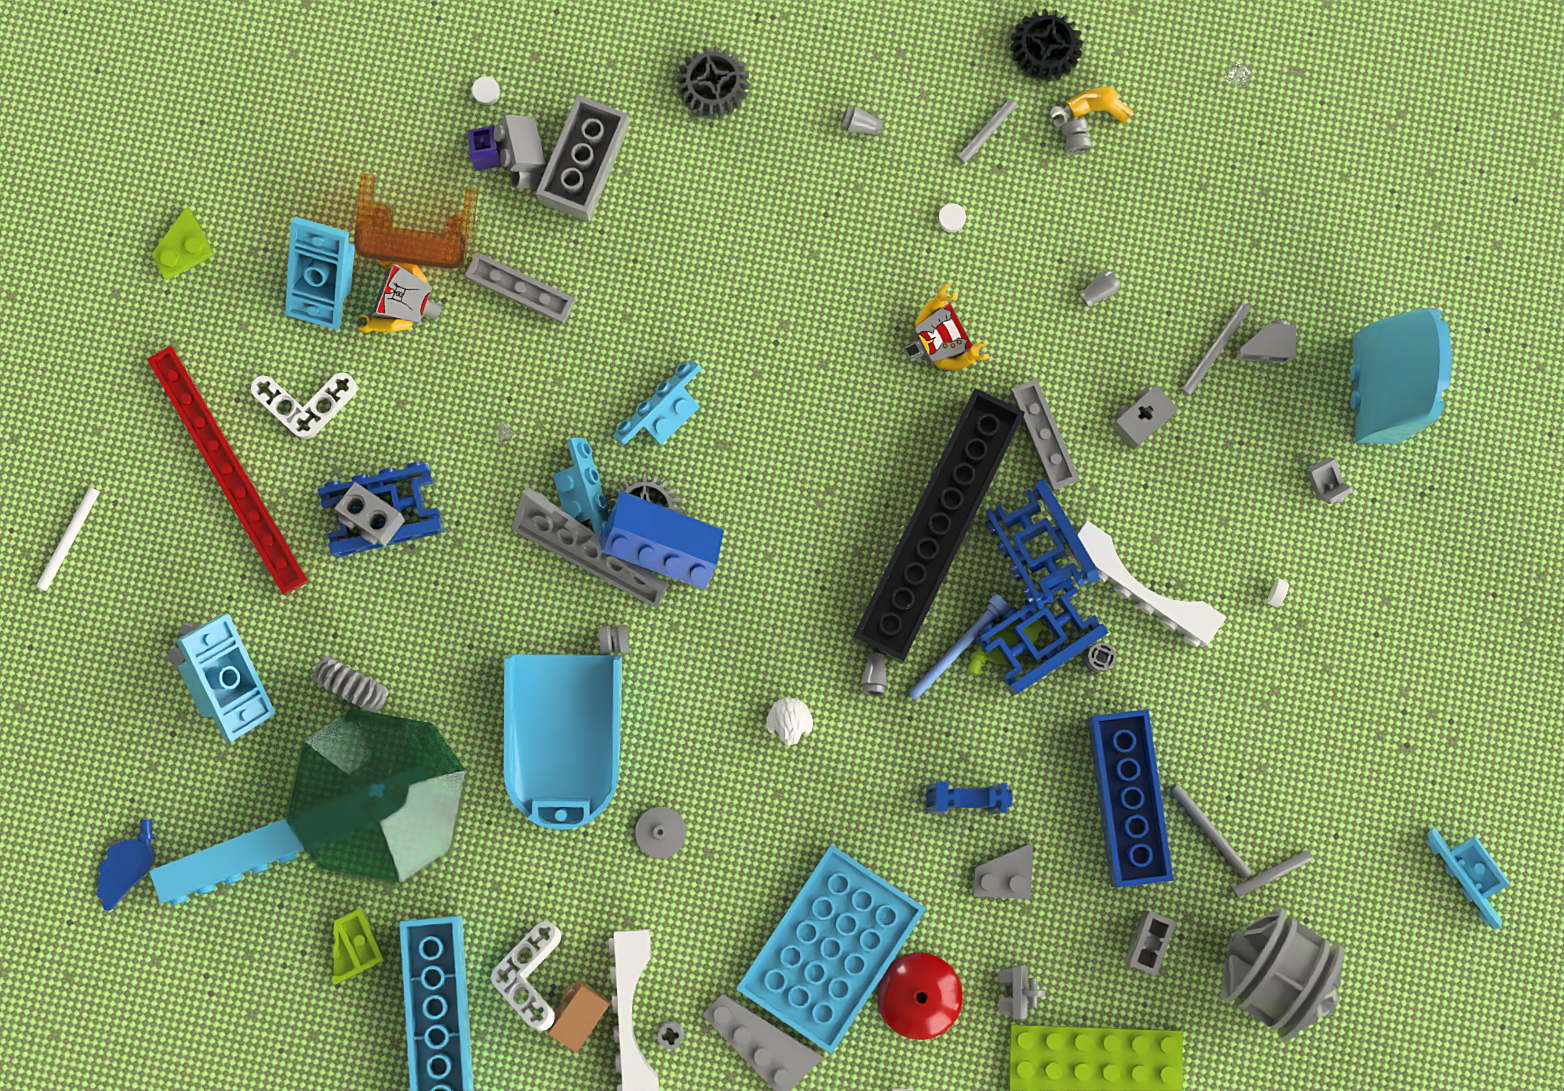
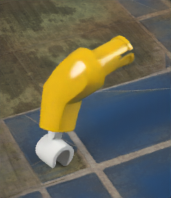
[1050,86,1133,127]

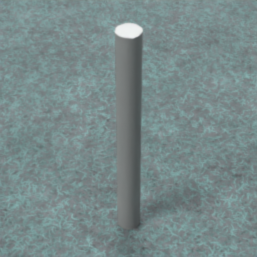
[1181,303,1251,396]
[1170,784,1252,879]

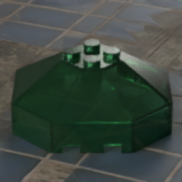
[286,709,465,887]

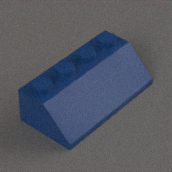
[599,491,724,590]

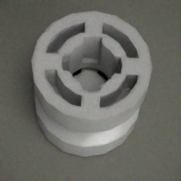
[1061,120,1092,155]
[599,625,630,655]
[1084,642,1116,673]

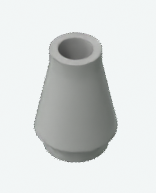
[841,106,883,136]
[1079,269,1121,307]
[860,653,888,696]

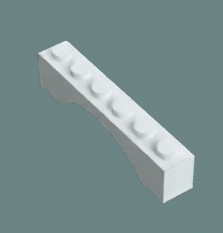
[1066,521,1227,647]
[609,929,659,1091]

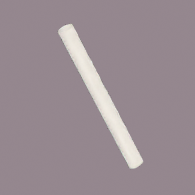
[36,487,100,591]

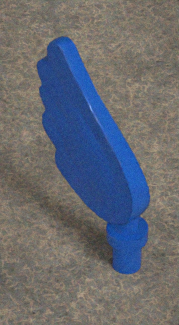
[96,819,155,911]

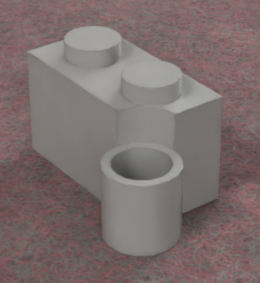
[494,114,546,189]

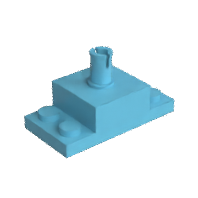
[285,217,355,330]
[176,613,276,742]

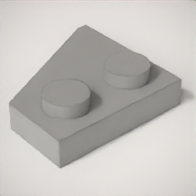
[973,844,1033,899]

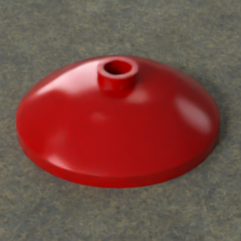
[877,952,963,1040]

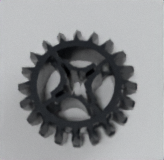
[1010,8,1083,83]

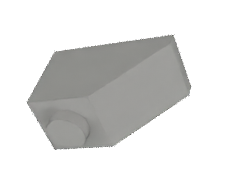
[1234,320,1296,363]

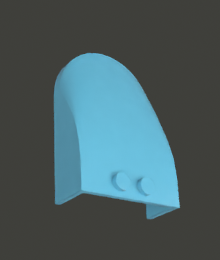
[1350,308,1452,444]
[504,654,622,830]

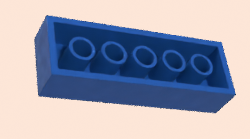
[1087,709,1174,888]

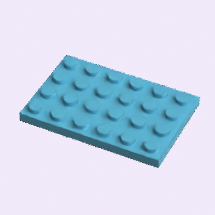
[736,844,926,1054]

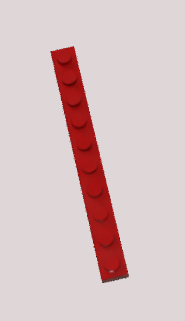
[147,345,309,596]

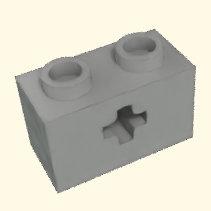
[1111,385,1179,450]
[1124,910,1176,976]

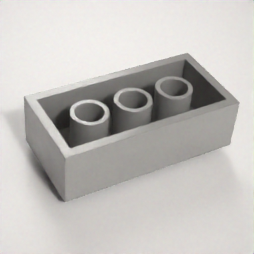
[536,95,630,222]

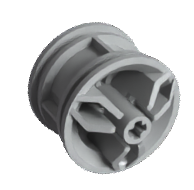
[1221,906,1345,1041]

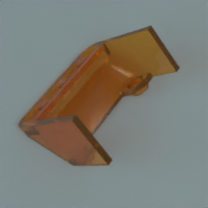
[354,173,479,269]

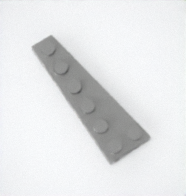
[511,487,669,609]

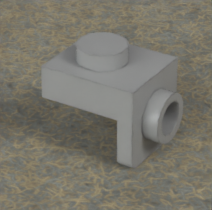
[1306,457,1353,504]

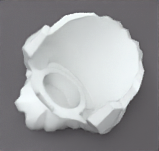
[766,697,813,746]

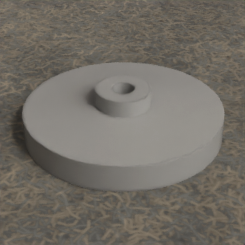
[635,807,686,858]

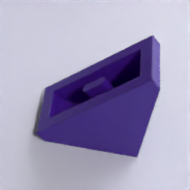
[468,125,502,171]

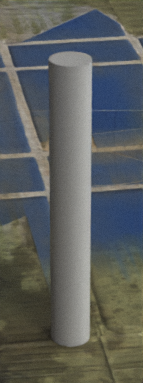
[957,98,1017,164]
[1232,850,1313,898]

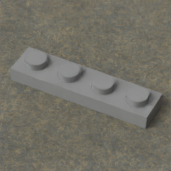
[464,252,576,325]
[1010,379,1079,491]

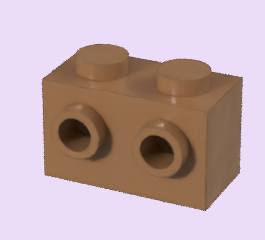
[547,979,610,1053]

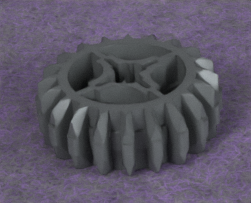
[677,45,750,120]

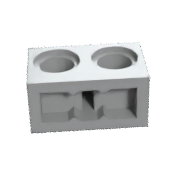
[334,482,405,547]

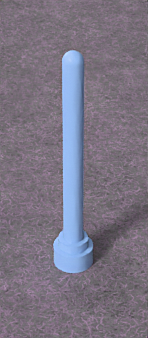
[909,593,1011,699]

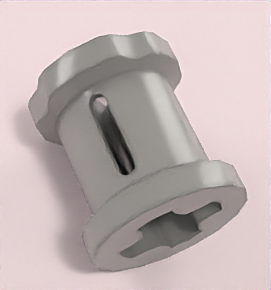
[657,1021,684,1050]

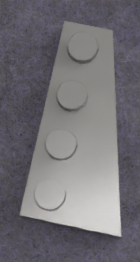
[702,994,823,1091]

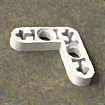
[251,373,357,439]
[491,921,561,1031]

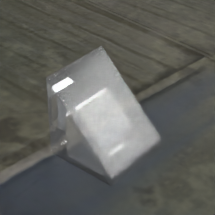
[498,418,514,446]

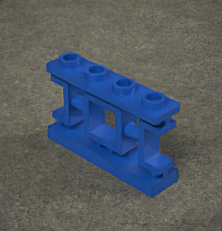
[318,462,445,558]
[985,479,1100,610]
[975,577,1109,696]
[926,782,1013,814]

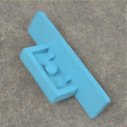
[613,360,702,445]
[553,438,609,536]
[1427,827,1509,930]

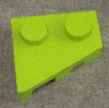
[151,207,215,280]
[332,908,386,985]

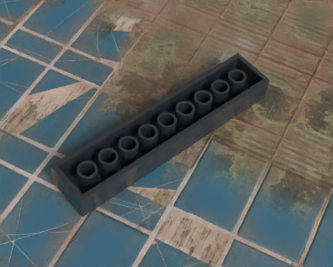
[851,388,1025,664]

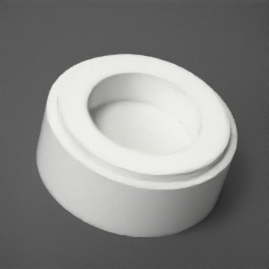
[472,77,500,106]
[938,203,966,233]
[1267,578,1289,608]

